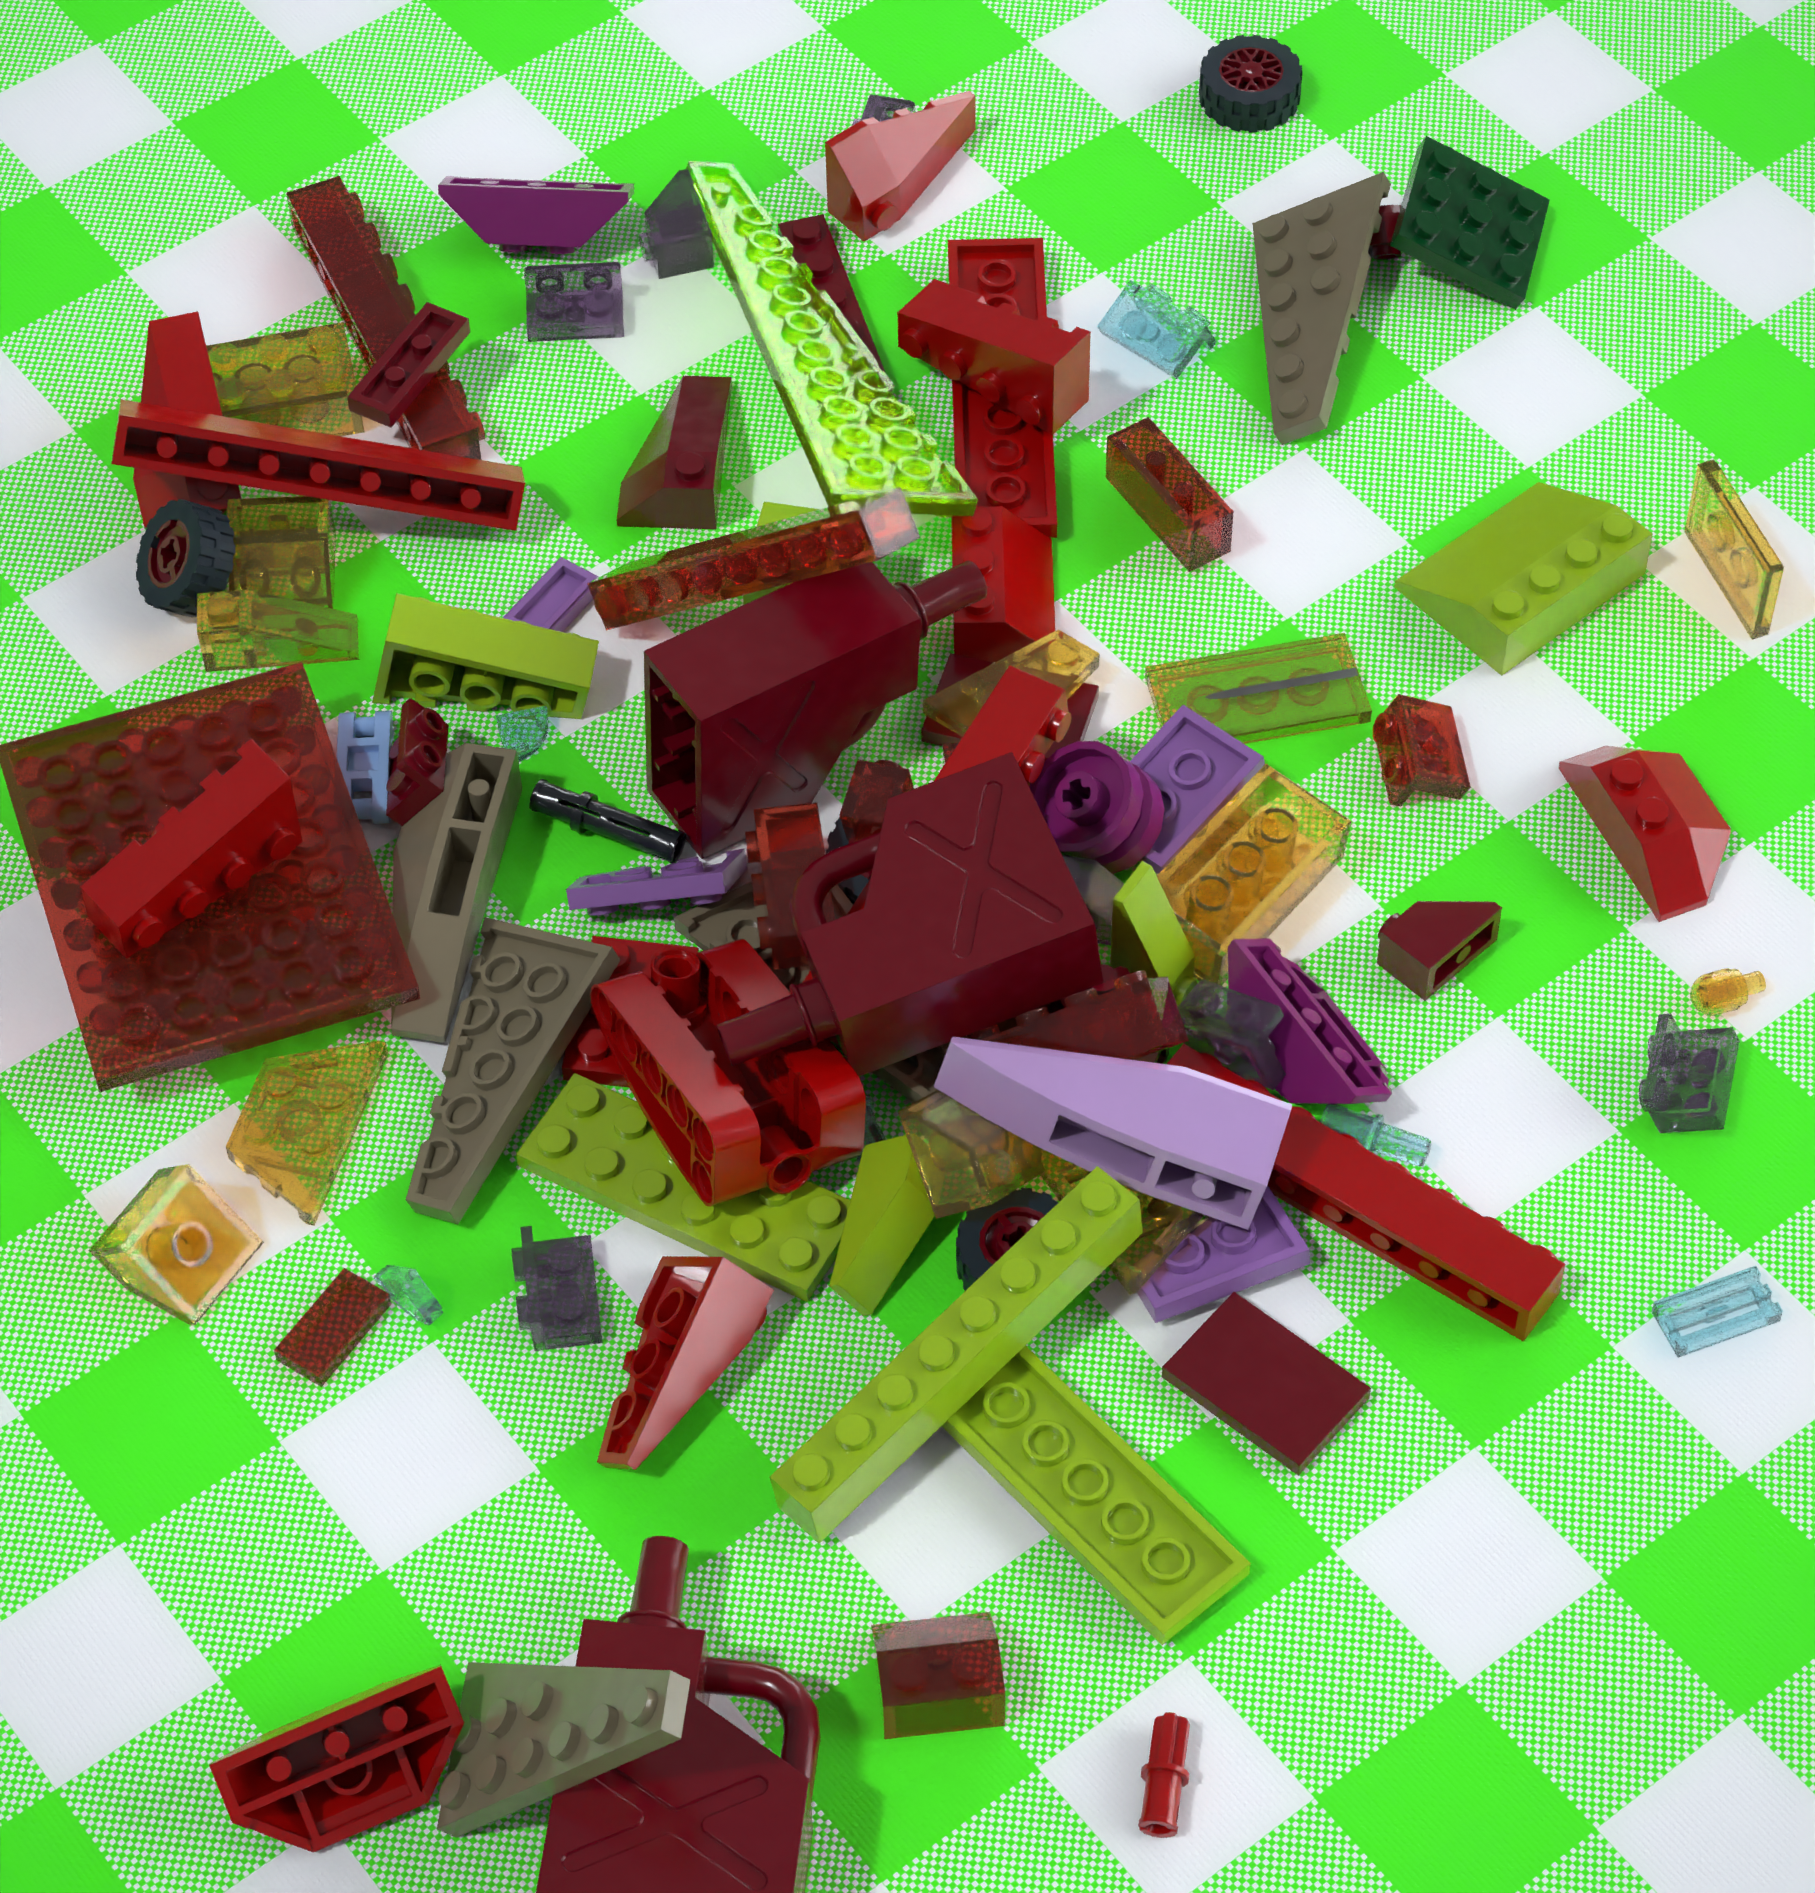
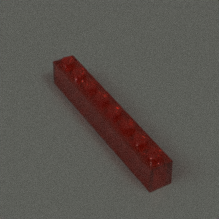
[286,176,485,460]
[587,487,920,630]

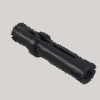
[529,779,686,864]

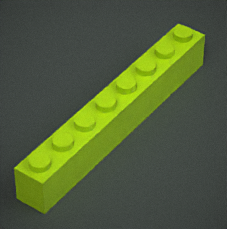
[770,1166,1143,1543]

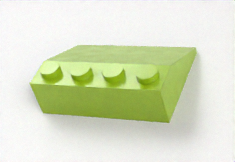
[1394,482,1653,676]

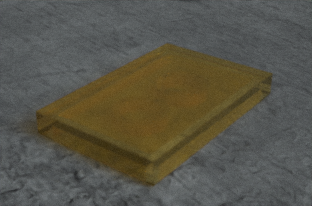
[1684,459,1784,640]

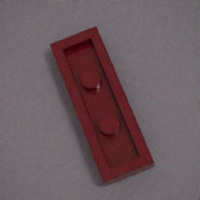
[347,302,470,428]

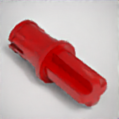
[1138,1712,1190,1838]

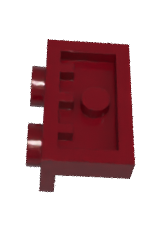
[386,698,449,826]

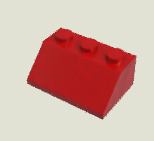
[951,506,1056,662]

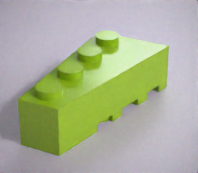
[372,593,599,719]

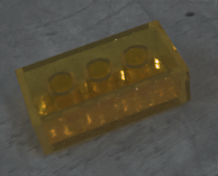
[206,322,365,436]
[1157,764,1352,993]

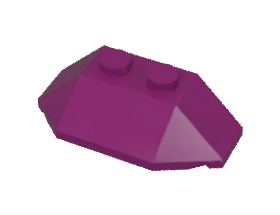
[438,176,634,254]
[1228,938,1392,1104]

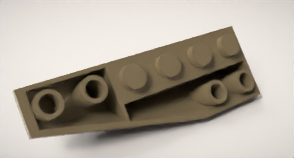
[391,743,522,1043]

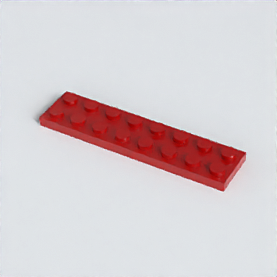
[948,238,1057,538]

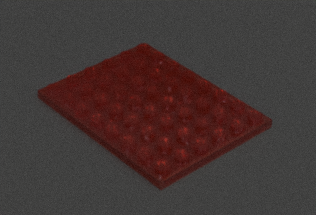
[0,662,420,1092]

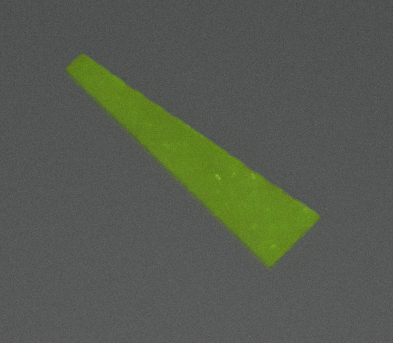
[684,160,978,517]

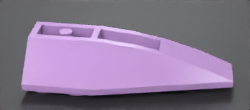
[934,1037,1292,1230]

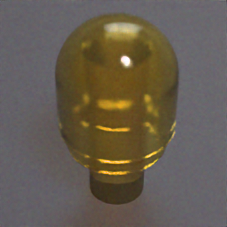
[1690,968,1766,1016]

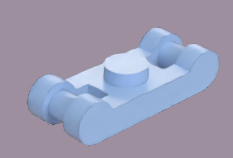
[335,711,394,826]

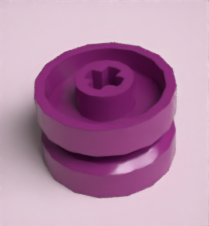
[1029,741,1165,874]

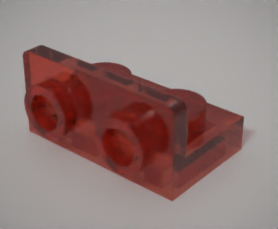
[1373,694,1471,807]

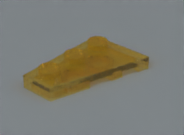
[923,630,1100,737]

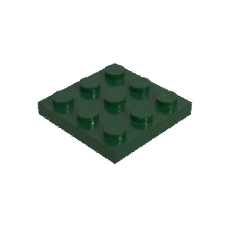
[1390,136,1550,310]

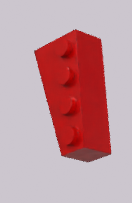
[897,279,1091,435]
[80,739,303,959]

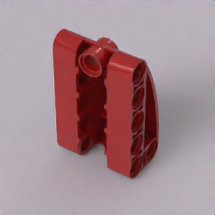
[590,939,866,1207]

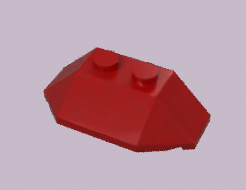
[1558,745,1731,922]
[209,1665,464,1853]

